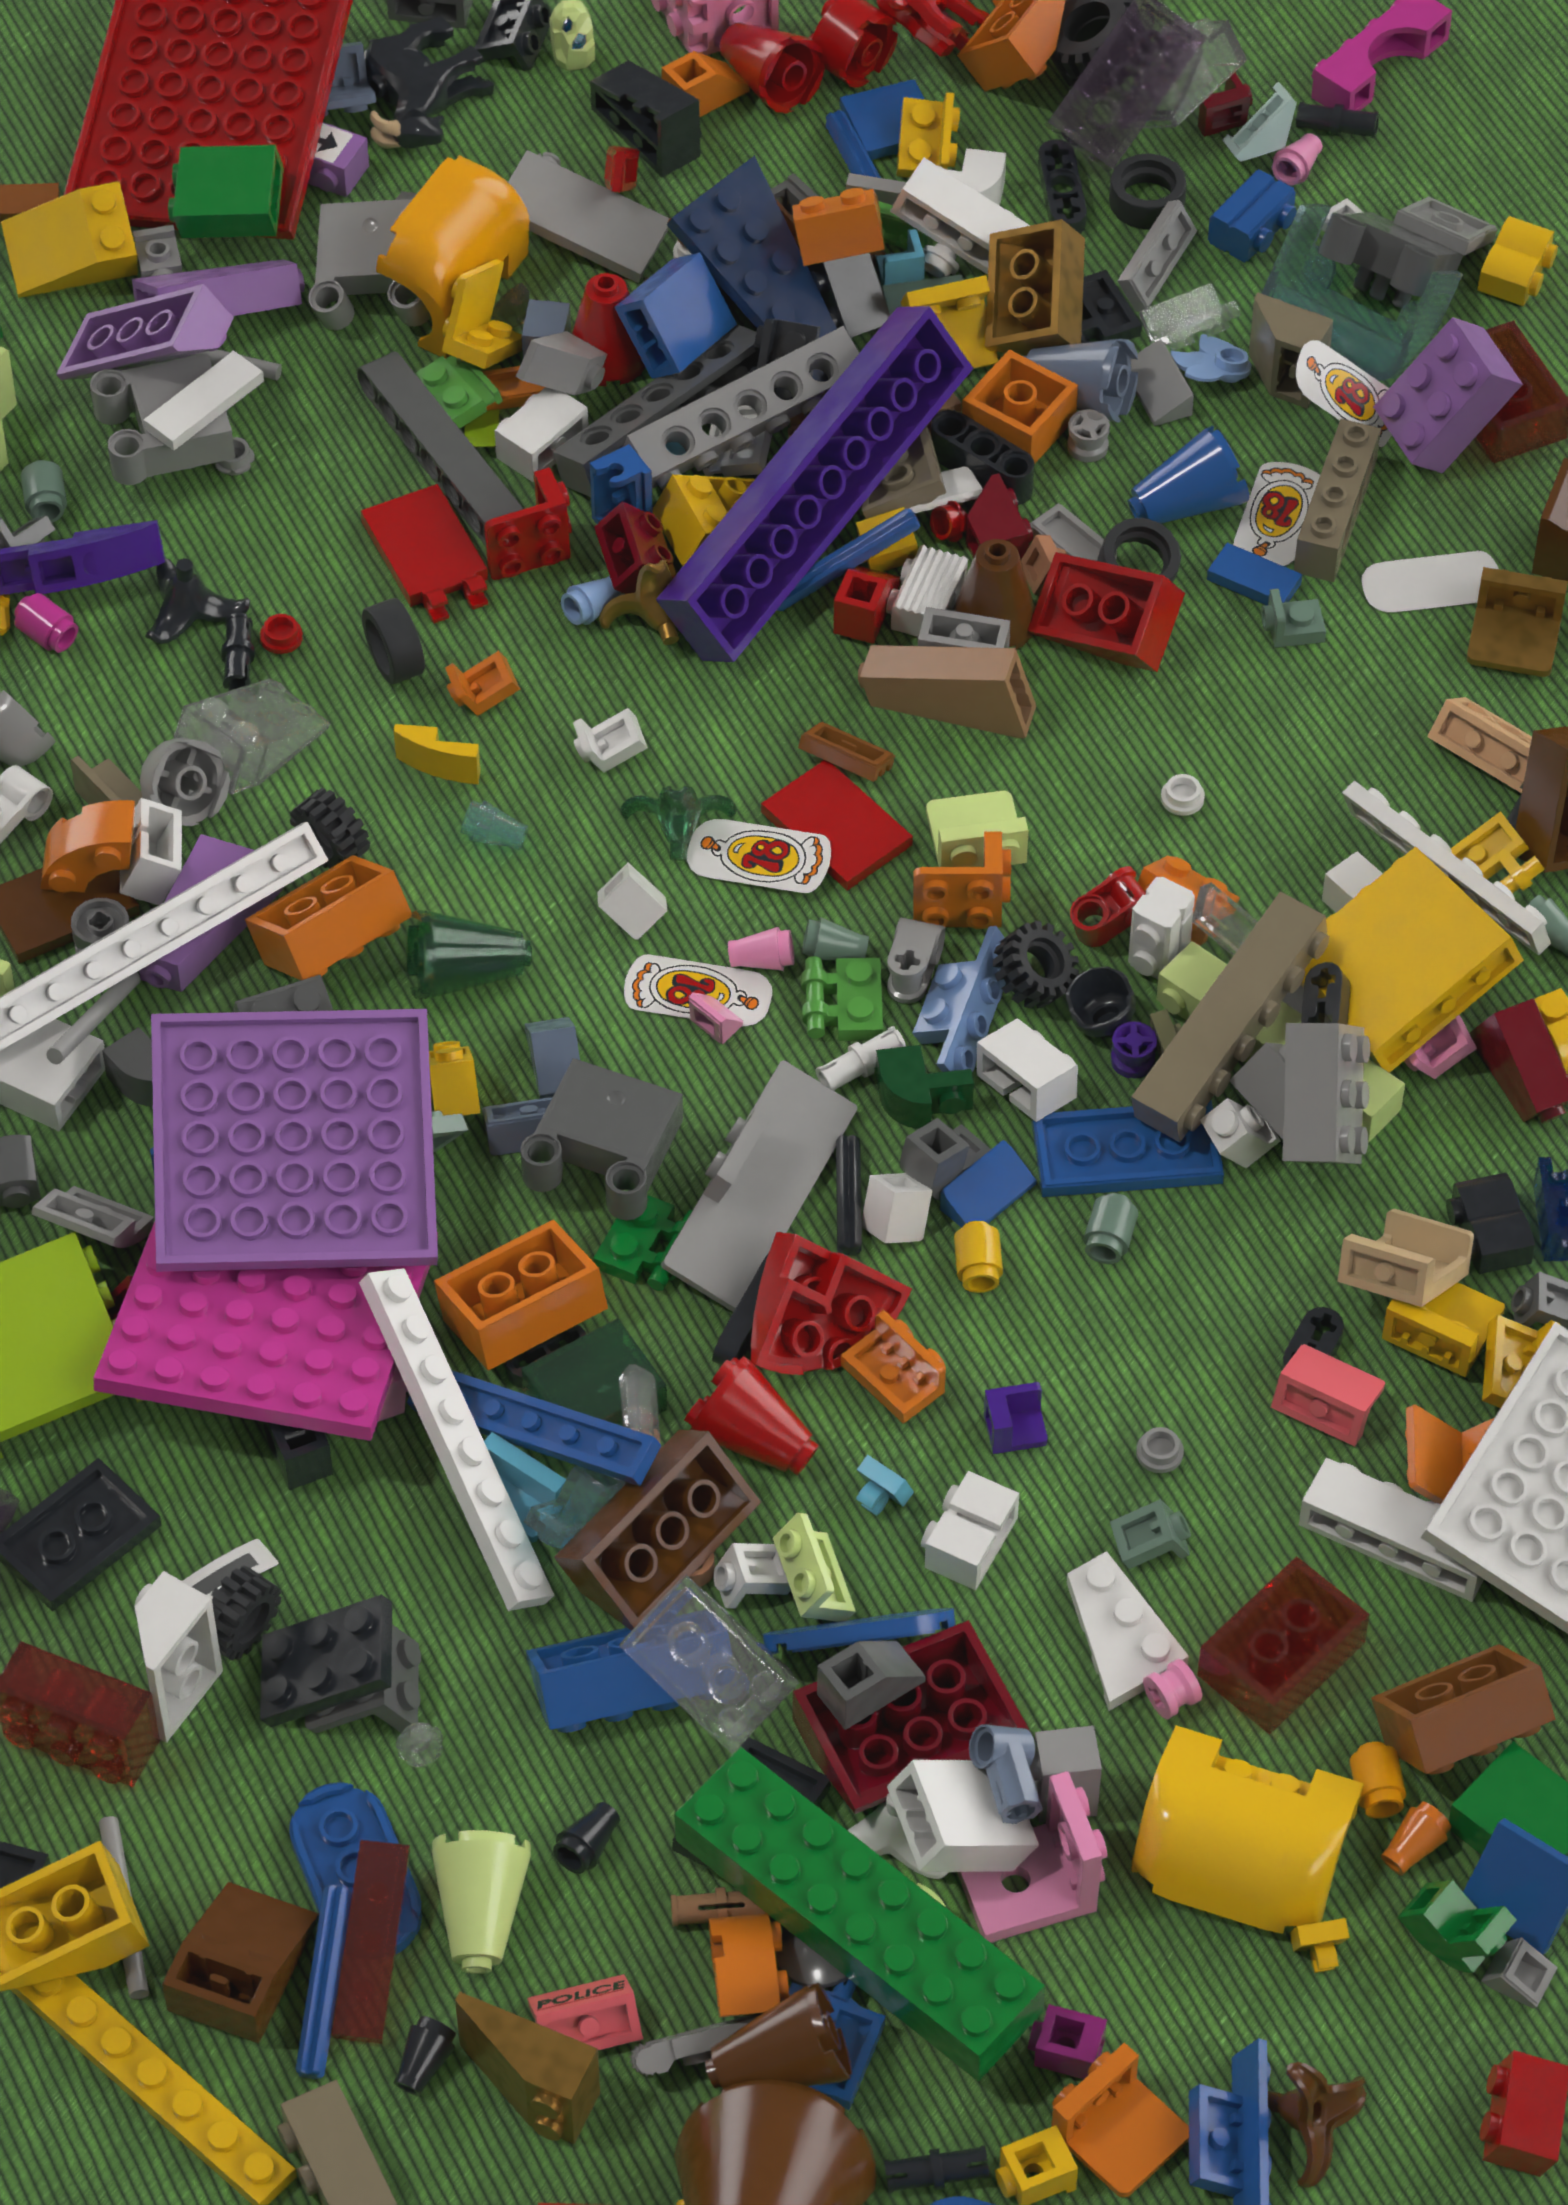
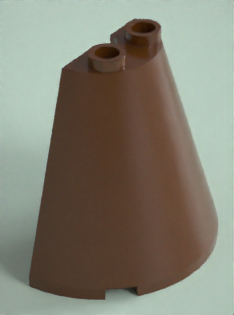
[674,2079,877,2205]

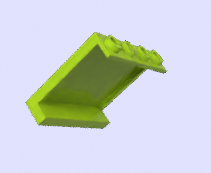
[0,1232,142,1459]

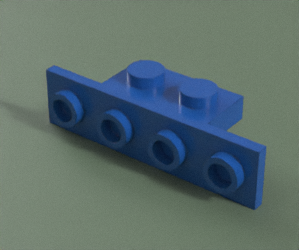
[1189,2038,1272,2205]

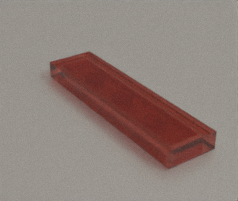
[332,1840,410,2044]

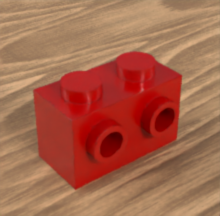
[1480,2050,1568,2177]

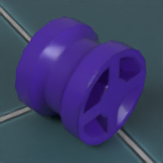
[1111,1021,1157,1079]

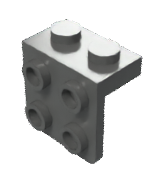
[305,1624,421,1733]

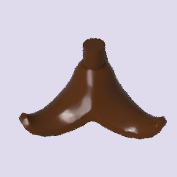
[1268,2062,1367,2188]

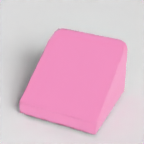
[689,992,743,1044]

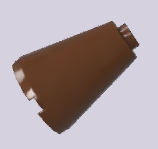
[952,539,1035,649]
[705,1982,852,2089]

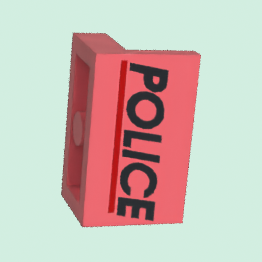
[527,1974,643,2050]

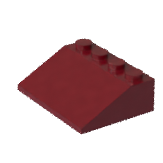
[792,1620,1033,1814]

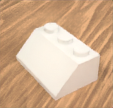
[135,1571,223,1743]

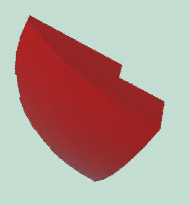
[751,1232,912,1375]

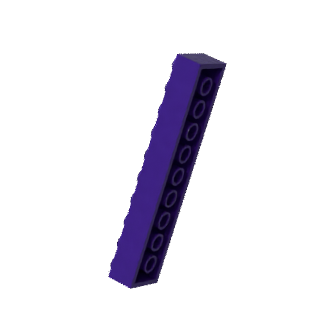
[656,306,973,662]

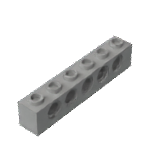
[623,326,859,489]

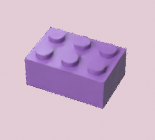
[1373,317,1523,473]

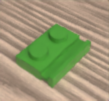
[415,356,503,429]

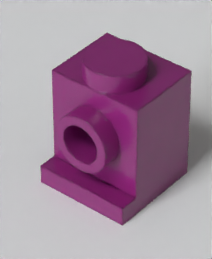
[1028,2004,1107,2080]

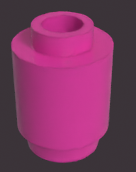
[14,593,79,653]

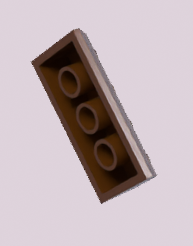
[554,1429,761,1631]

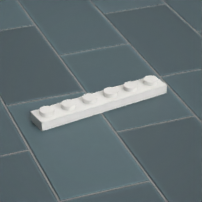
[1342,781,1551,956]

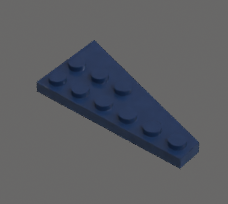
[667,155,837,382]

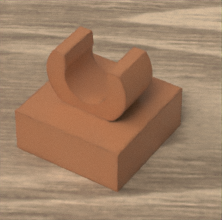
[1021,535,1067,595]

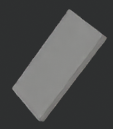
[508,150,670,283]

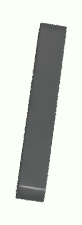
[357,351,523,546]

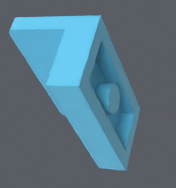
[484,1432,569,1542]

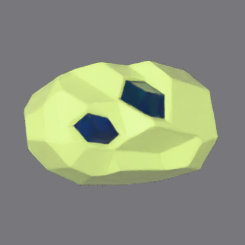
[550,0,595,71]

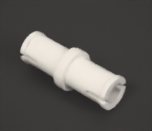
[815,1026,906,1091]

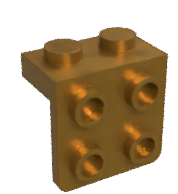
[1467,567,1568,677]

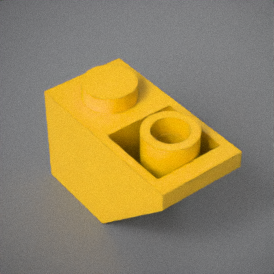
[429,1041,480,1115]

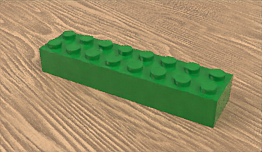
[674,1746,1045,2082]

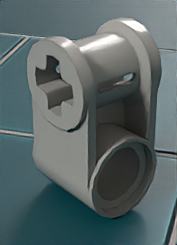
[887,917,945,1004]

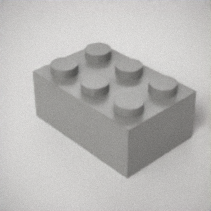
[1283,1023,1370,1164]

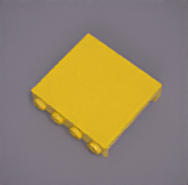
[1301,846,1524,1073]

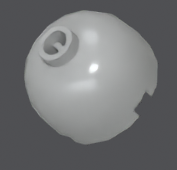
[0,690,56,767]
[140,738,230,826]

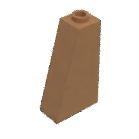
[858,645,1036,738]

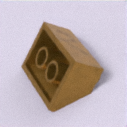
[985,219,1085,356]

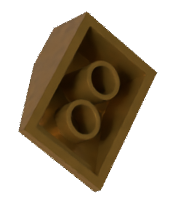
[455,1991,600,2144]

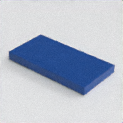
[1031,1100,1224,1197]

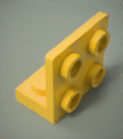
[442,259,522,369]
[900,275,998,370]
[1382,1282,1505,1378]

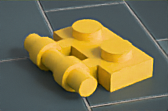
[1451,811,1545,894]

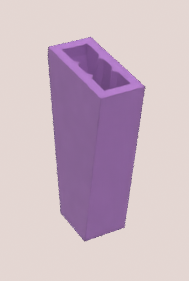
[132,259,305,316]
[139,834,284,992]

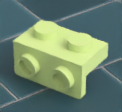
[773,1513,856,1622]

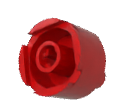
[809,0,898,88]

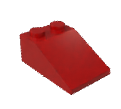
[1027,552,1185,672]

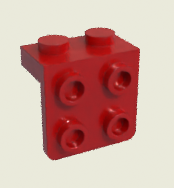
[484,467,572,580]

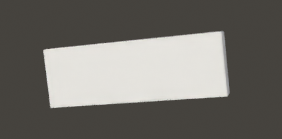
[143,351,264,451]

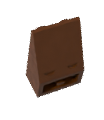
[162,1882,319,2043]

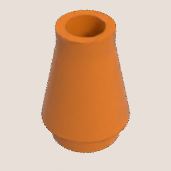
[1381,1801,1452,1875]

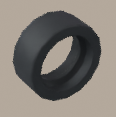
[1109,153,1187,229]
[1097,518,1181,582]
[362,598,425,684]

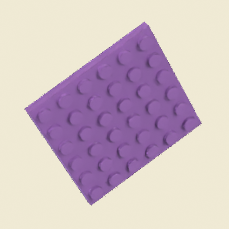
[151,1009,438,1272]

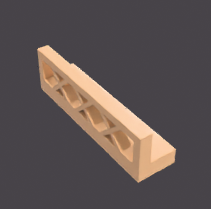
[1427,697,1532,793]

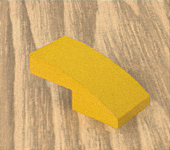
[394,724,481,785]

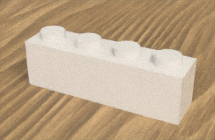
[890,158,1030,274]
[1299,1458,1484,1602]

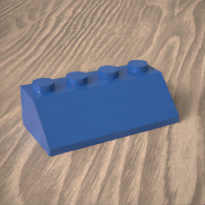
[526,1608,739,1733]

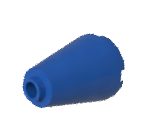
[1127,426,1250,524]

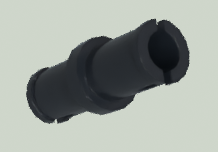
[1296,102,1379,138]
[221,612,255,694]
[884,2145,990,2193]

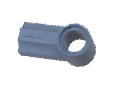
[969,1724,1043,1824]

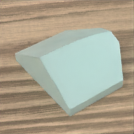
[1223,82,1297,162]

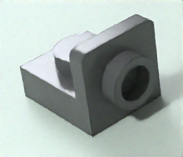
[1511,1272,1568,1329]

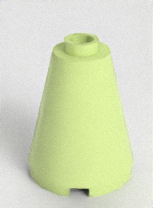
[432,1830,531,1974]

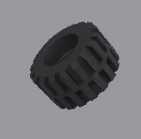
[1050,0,1153,94]

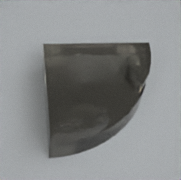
[490,282,530,328]

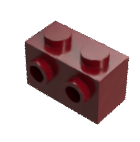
[594,501,676,594]

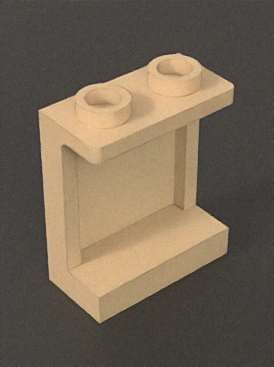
[1337,1209,1474,1307]

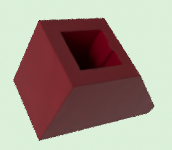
[966,473,1033,560]

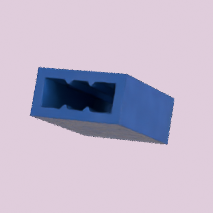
[615,252,737,379]

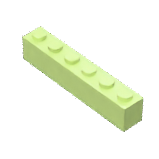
[1156,941,1405,1143]

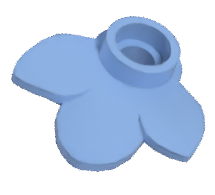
[1171,334,1251,383]

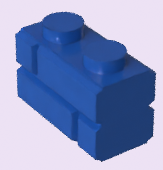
[1208,169,1297,263]

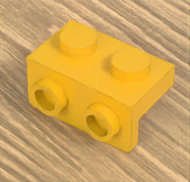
[1482,1315,1560,1408]

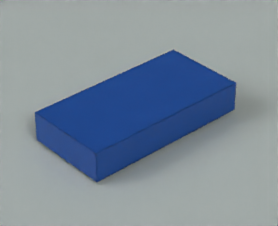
[1207,542,1302,605]

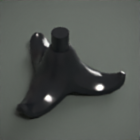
[145,558,250,644]

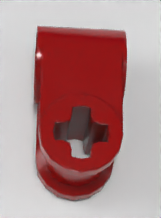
[1070,866,1146,947]

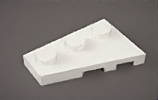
[1067,1551,1189,1711]

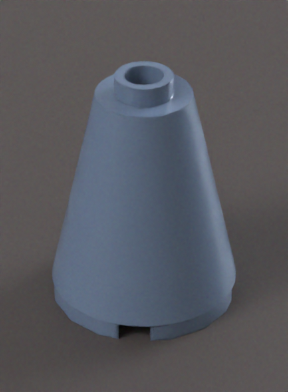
[1024,339,1138,423]

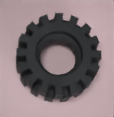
[290,788,370,869]
[993,921,1079,1009]
[210,1566,281,1660]

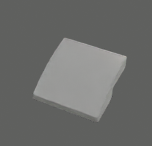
[32,1186,154,1248]

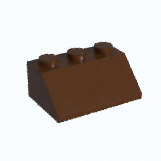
[1515,726,1568,873]

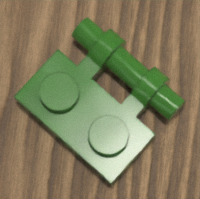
[801,956,883,1041]

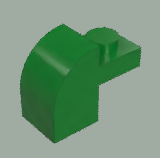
[1397,1880,1517,1973]

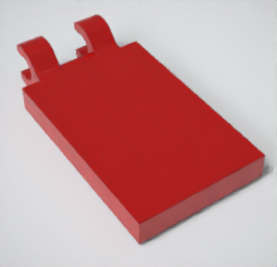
[360,484,488,624]

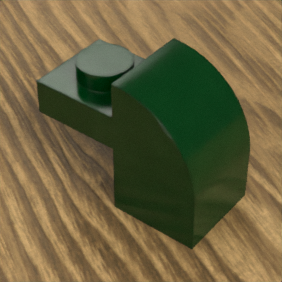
[876,1045,974,1129]

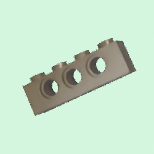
[1294,419,1381,582]

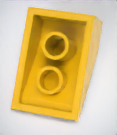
[1,181,138,298]
[0,1841,150,1992]

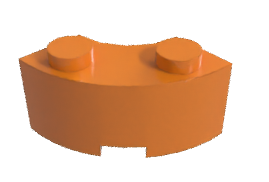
[40,800,135,893]
[708,1913,789,2018]

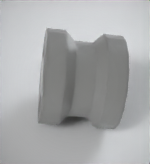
[1067,409,1110,462]

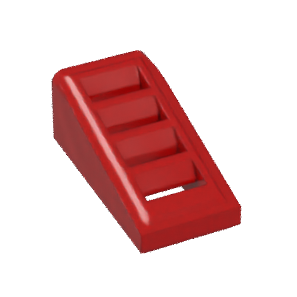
[604,146,640,193]

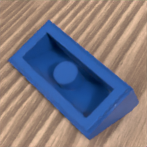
[940,1140,1036,1228]

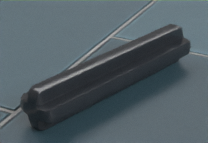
[836,1135,862,1256]

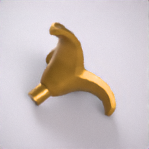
[599,560,679,645]

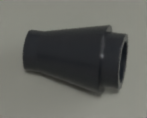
[553,1802,620,1874]
[393,2016,456,2096]

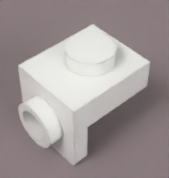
[573,708,647,773]

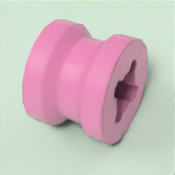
[1143,1659,1202,1720]

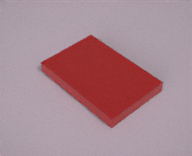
[761,760,913,891]

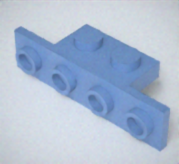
[912,926,1006,1072]

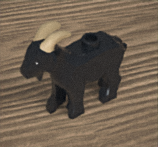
[364,15,494,149]

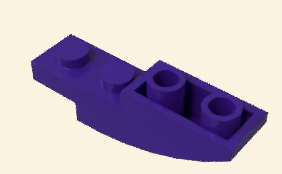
[0,520,166,595]

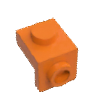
[445,651,520,716]

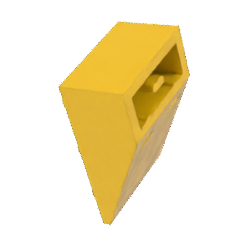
[653,474,755,567]

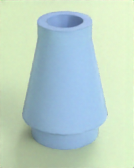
[561,576,624,625]

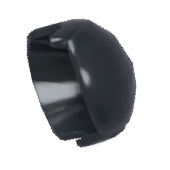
[1066,966,1136,1038]

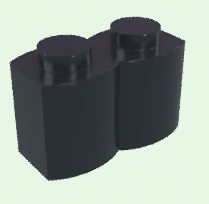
[1446,1173,1535,1274]

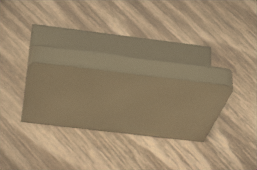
[70,756,143,807]

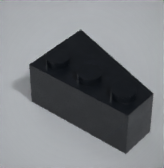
[590,60,702,177]

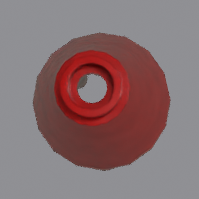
[684,1356,819,1476]

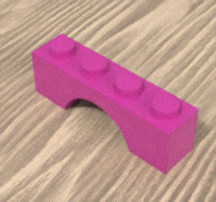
[1311,0,1452,111]

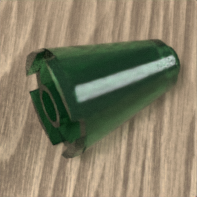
[406,910,532,999]

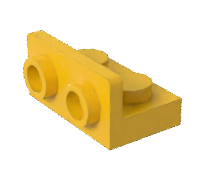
[896,92,960,178]

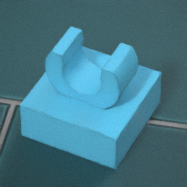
[856,1454,914,1516]

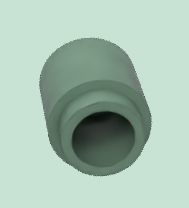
[21,460,67,523]
[1083,1193,1139,1264]

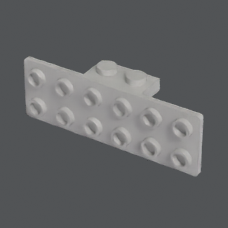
[661,1060,857,1312]

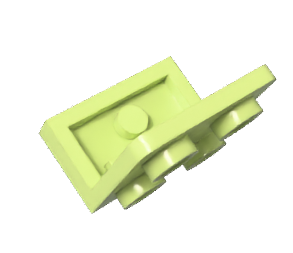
[926,791,1029,867]

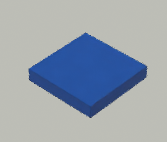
[840,79,925,160]
[1463,1818,1568,1955]

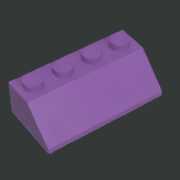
[56,284,234,380]

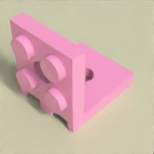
[651,0,779,55]
[957,1771,1107,1943]

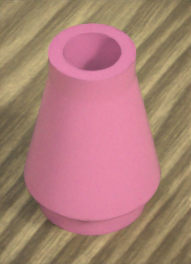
[1272,133,1322,186]
[728,927,794,971]

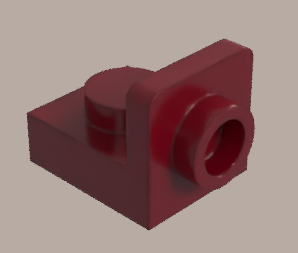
[1197,71,1253,137]

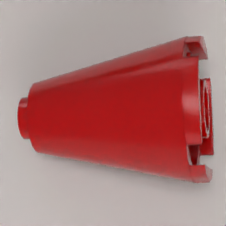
[720,22,825,113]
[572,273,646,386]

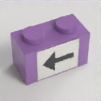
[308,122,369,197]

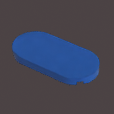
[763,1608,956,1654]
[289,1782,422,1961]

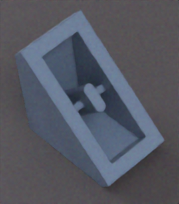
[524,1017,580,1099]

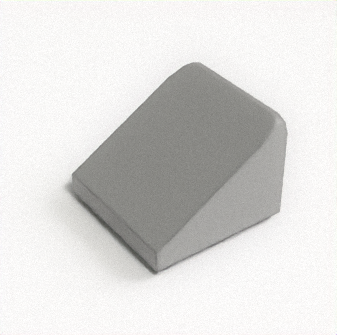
[1482,1937,1558,2008]

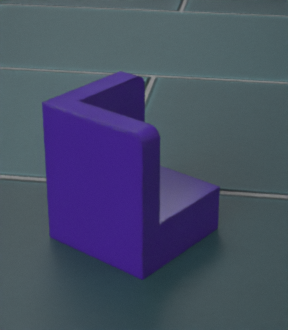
[984,1382,1048,1454]

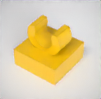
[1290,1918,1350,1973]

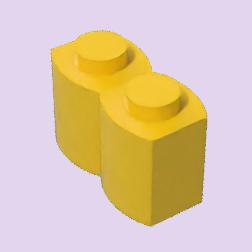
[1477,216,1558,306]

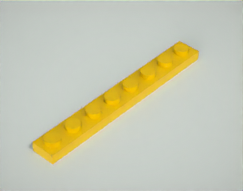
[10,1975,297,2205]

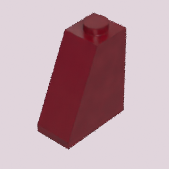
[1469,998,1568,1124]

